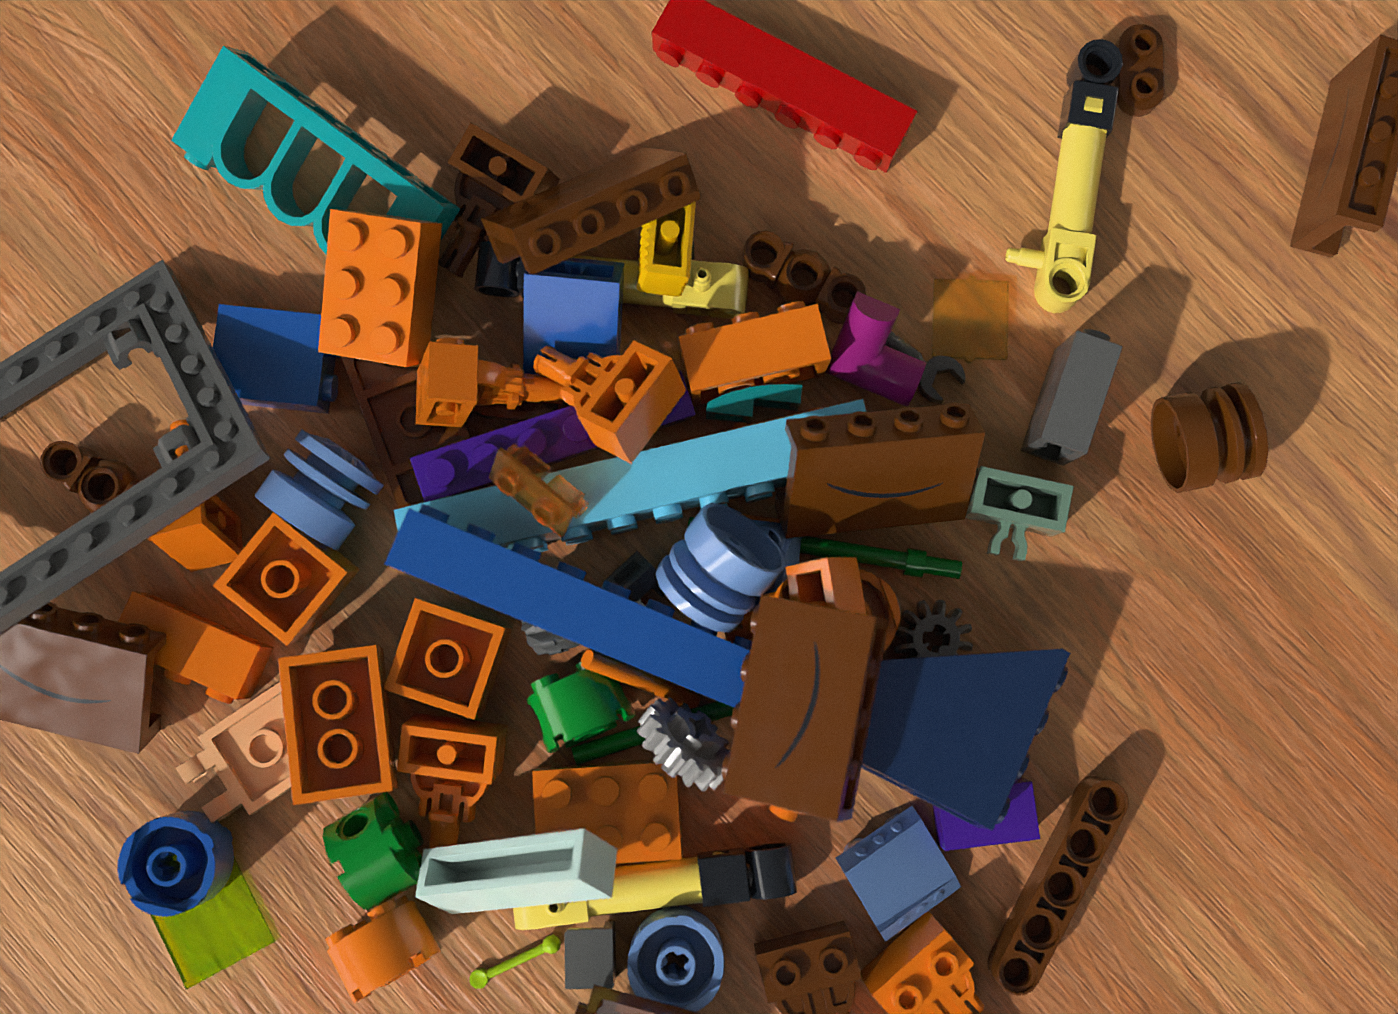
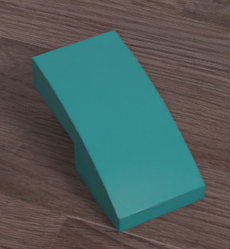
[706,384,802,424]

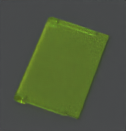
[150,854,275,990]

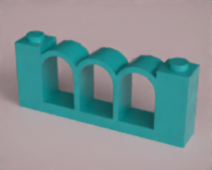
[171,46,460,255]

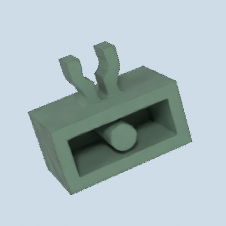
[965,466,1074,561]

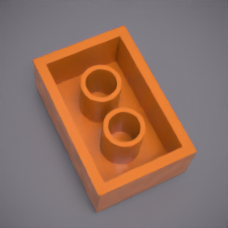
[318,209,442,367]
[678,301,831,407]
[278,645,399,805]
[532,759,683,864]

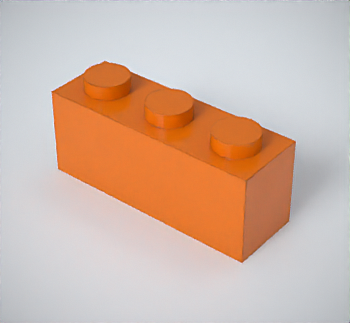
[118,591,274,704]

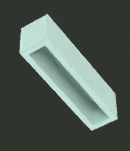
[415,829,617,914]

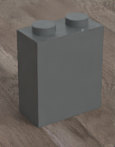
[1020,329,1123,466]

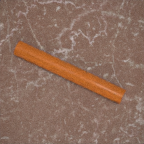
[581,649,700,709]

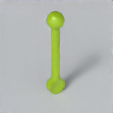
[469,935,561,989]

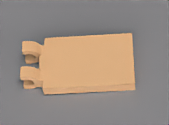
[176,682,291,823]

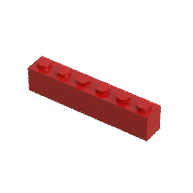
[651,0,917,173]

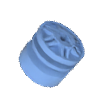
[254,429,384,550]
[656,503,785,632]

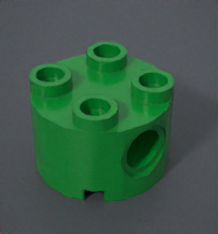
[527,662,636,753]
[323,791,424,910]

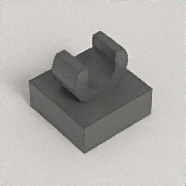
[606,551,665,607]

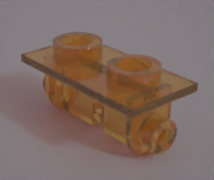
[489,443,589,538]

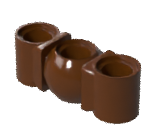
[742,230,866,324]
[40,441,139,513]

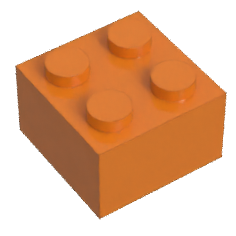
[213,512,360,646]
[384,598,512,719]

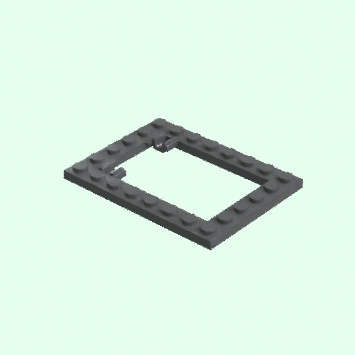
[0,260,271,633]

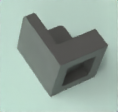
[564,921,616,989]

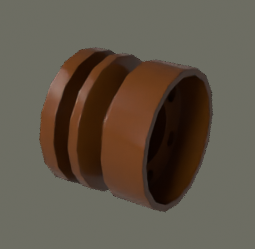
[1150,382,1269,493]

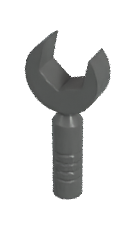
[885,331,965,403]

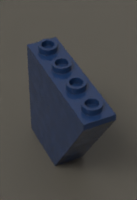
[861,649,1070,831]

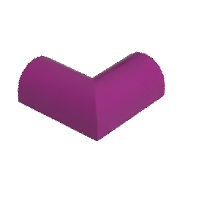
[825,291,927,407]

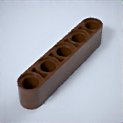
[987,776,1129,996]

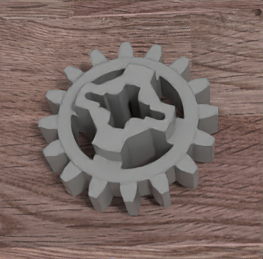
[637,698,730,791]

